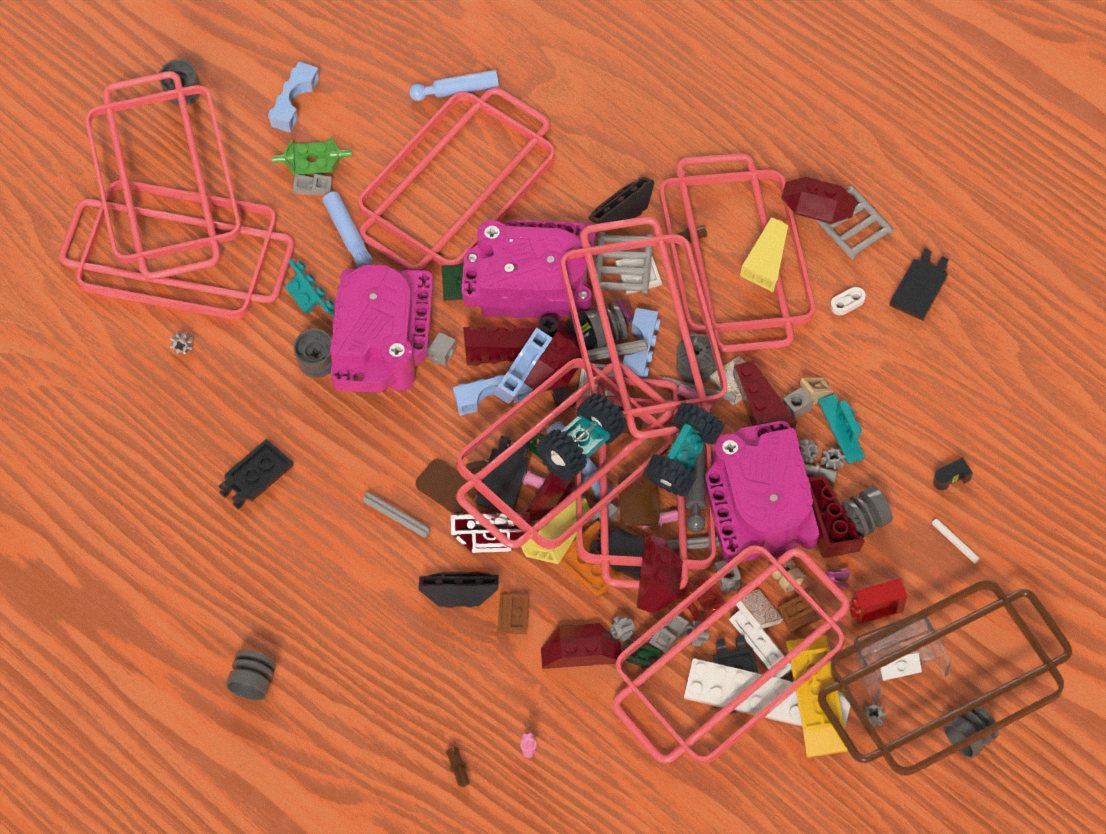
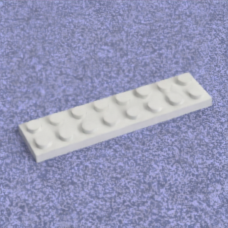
[684,658,850,727]

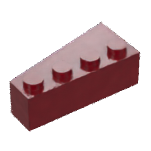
[733,360,797,437]

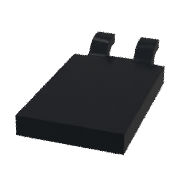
[889,249,949,321]
[475,435,530,511]
[218,439,294,510]
[589,527,644,581]
[713,635,758,714]

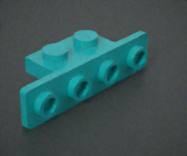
[285,259,335,316]
[818,394,865,464]

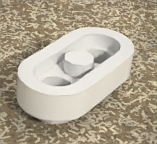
[831,287,866,315]

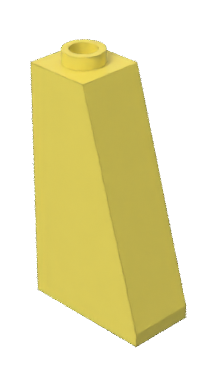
[740,217,788,292]
[521,497,591,564]

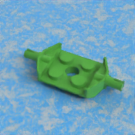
[272,137,352,175]

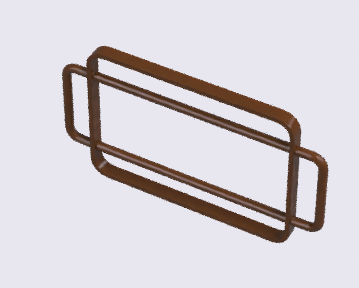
[818,580,1072,776]

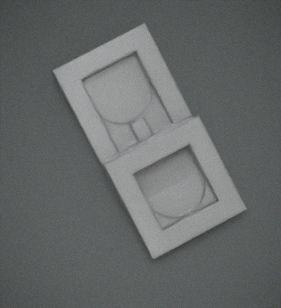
[292,174,332,195]
[649,615,690,653]

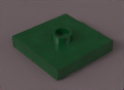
[442,264,474,301]

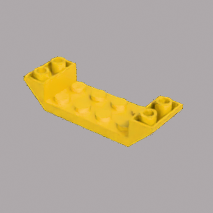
[786,635,848,758]

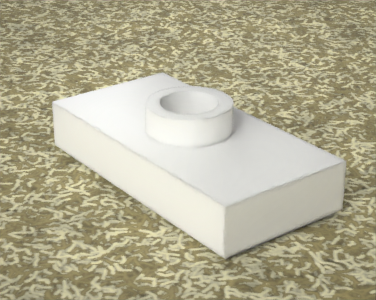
[880,651,922,681]

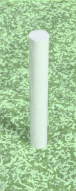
[932,518,980,564]

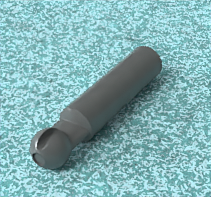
[686,446,706,532]

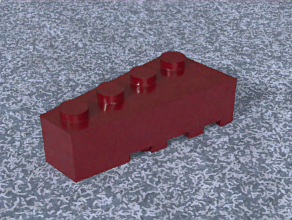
[463,327,541,366]
[808,475,865,558]

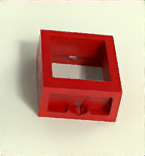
[850,578,907,624]

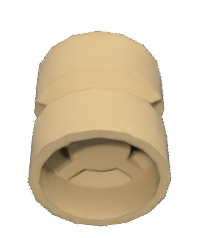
[772,559,806,593]

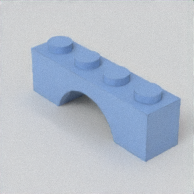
[268,62,320,133]
[622,308,661,379]
[493,328,552,404]
[453,375,533,416]

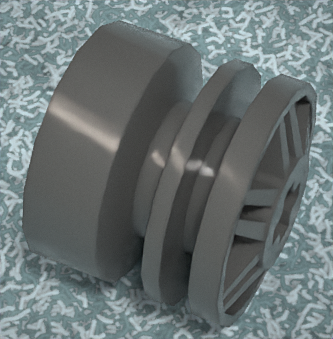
[159,59,201,106]
[584,301,628,349]
[293,328,332,378]
[676,334,716,384]
[842,486,893,537]
[225,650,276,700]
[944,706,1000,758]

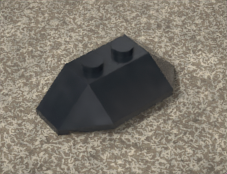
[588,176,655,229]
[419,572,499,608]

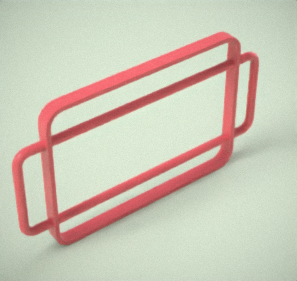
[85,71,241,280]
[358,88,554,271]
[659,153,815,353]
[59,180,294,319]
[560,216,727,439]
[456,358,672,549]
[574,377,716,590]
[612,546,850,764]

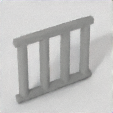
[815,185,894,260]
[595,232,653,294]

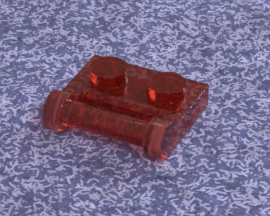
[678,574,726,623]

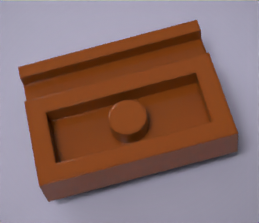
[778,590,827,633]
[498,593,529,634]

